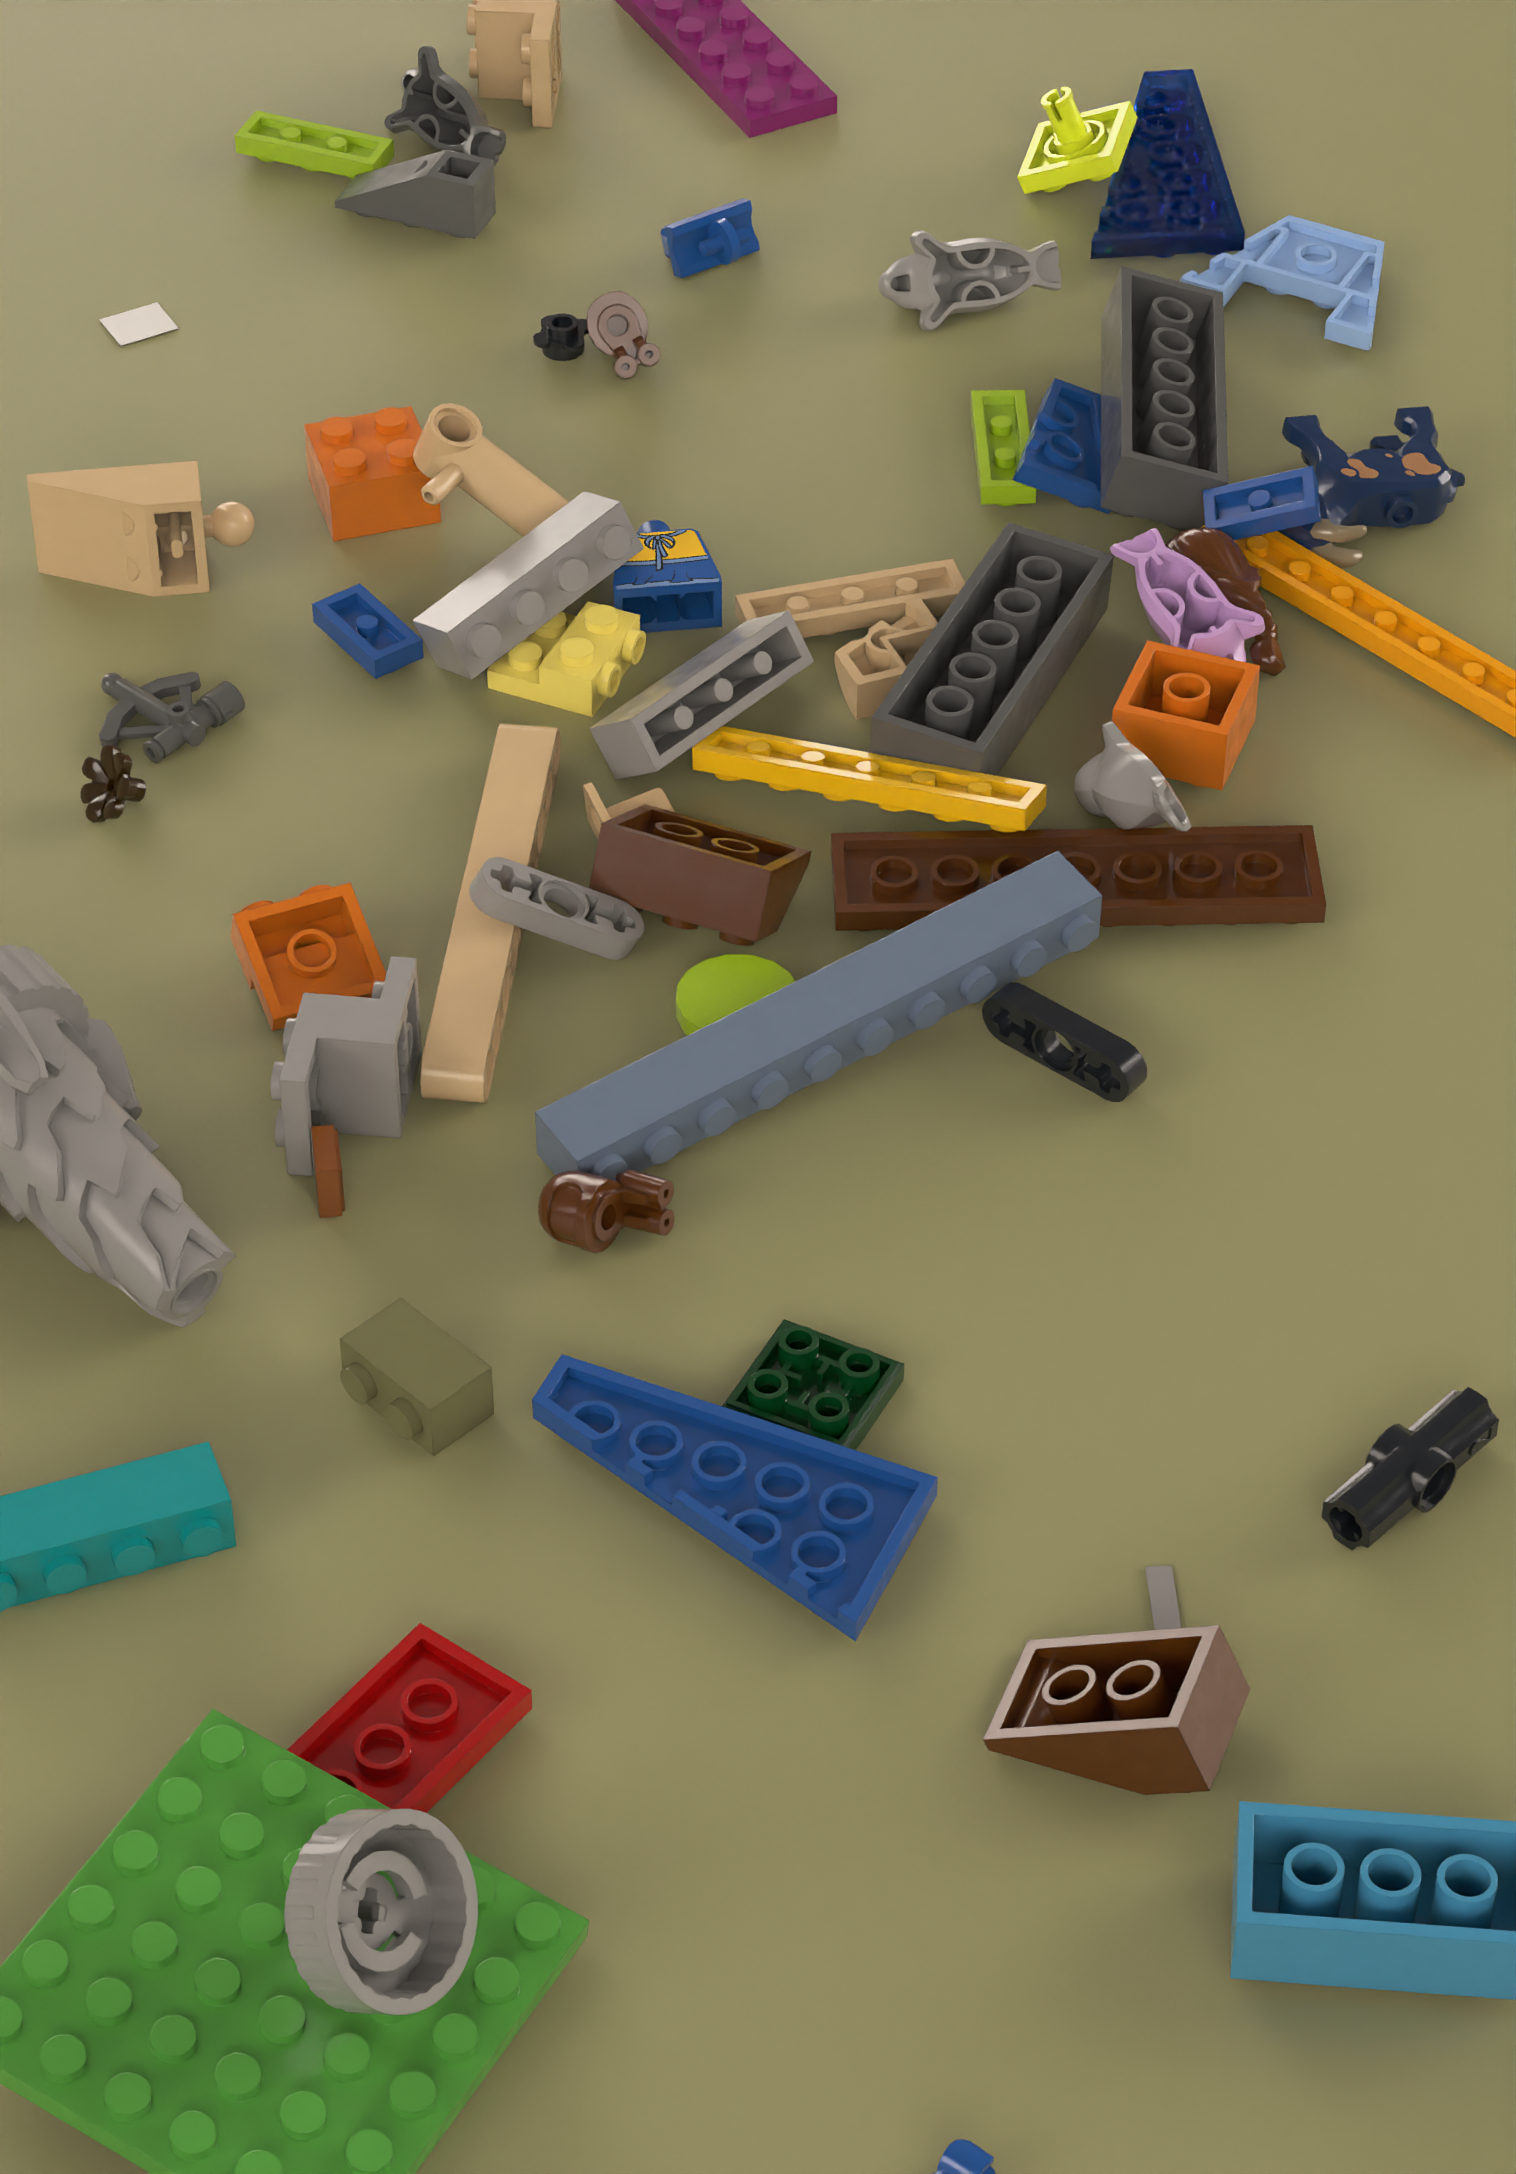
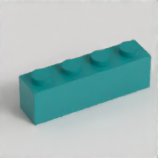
[0,1441,236,1611]

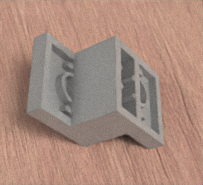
[271,956,422,1176]

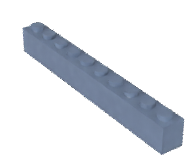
[535,851,1102,1181]

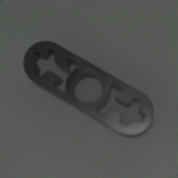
[982,982,1147,1102]

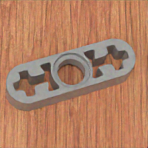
[469,857,644,960]

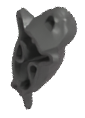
[384,46,507,167]

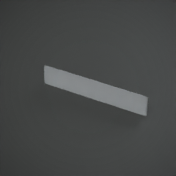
[1145,1566,1181,1630]

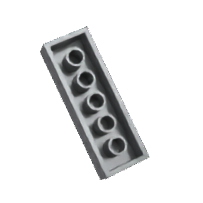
[1101,266,1229,531]
[869,522,1114,776]

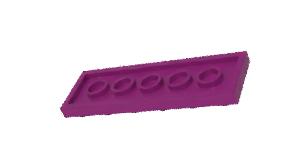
[615,0,837,138]

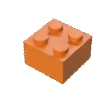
[304,406,441,541]
[1112,640,1260,791]

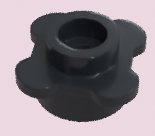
[533,313,588,361]

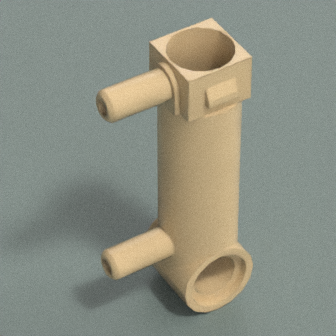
[413,403,569,537]

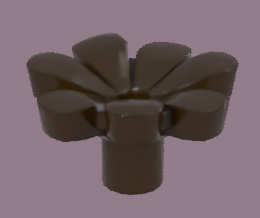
[81,744,146,822]

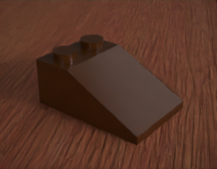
[983,1625,1250,1795]

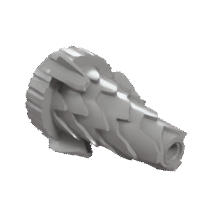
[0,945,236,1328]

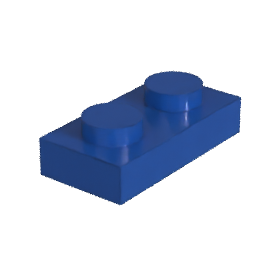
[1203,466,1321,540]
[312,583,424,679]

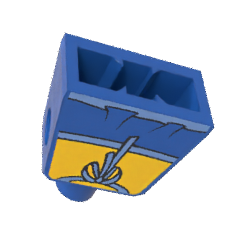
[613,520,722,633]

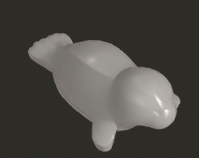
[878,230,1061,332]
[1074,721,1191,832]

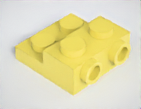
[487,601,646,717]

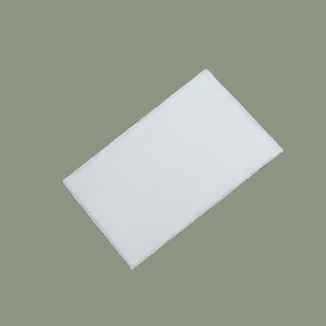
[99,302,179,346]

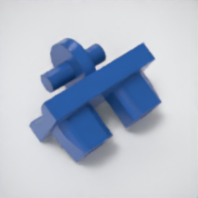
[660,198,760,278]

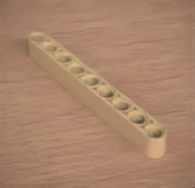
[420,723,561,1103]

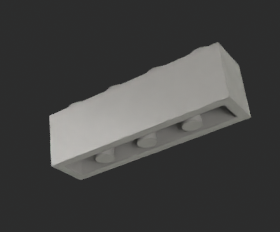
[412,491,644,679]
[589,610,814,780]

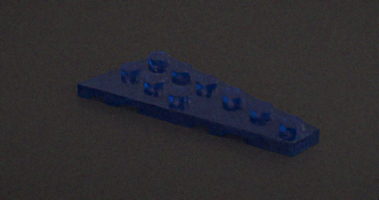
[1090,69,1245,259]

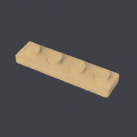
[735,558,965,638]

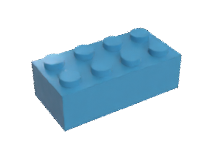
[1230,1801,1516,2000]

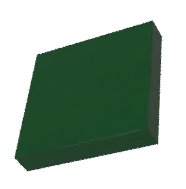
[722,1319,904,1450]

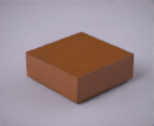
[311,1124,345,1218]

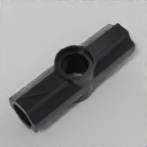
[1322,1387,1499,1550]

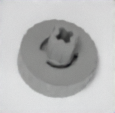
[284,1809,478,2015]

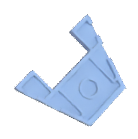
[1180,215,1385,351]

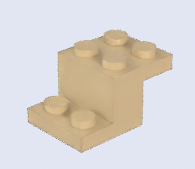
[467,0,562,128]

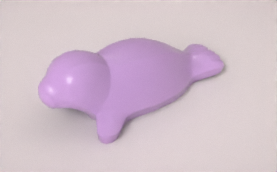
[1110,528,1265,662]

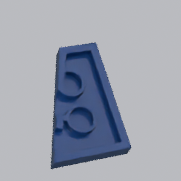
[1012,378,1112,514]

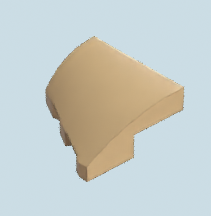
[834,598,938,720]

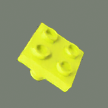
[1017,87,1138,194]

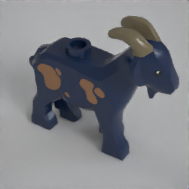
[1278,406,1465,569]

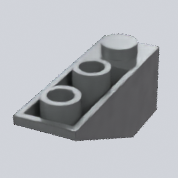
[335,150,496,239]

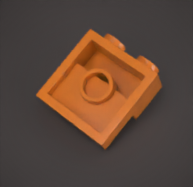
[230,882,386,1031]

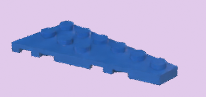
[532,1354,938,1642]

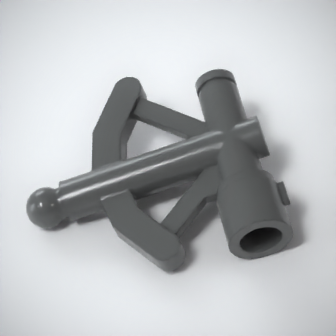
[99,672,245,763]

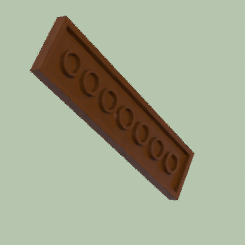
[831,825,1326,931]

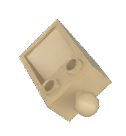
[27,461,255,597]

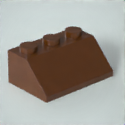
[589,804,812,946]

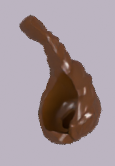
[1165,527,1286,676]

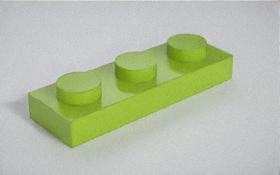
[234,110,394,180]
[970,389,1036,506]

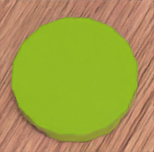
[676,954,795,1035]

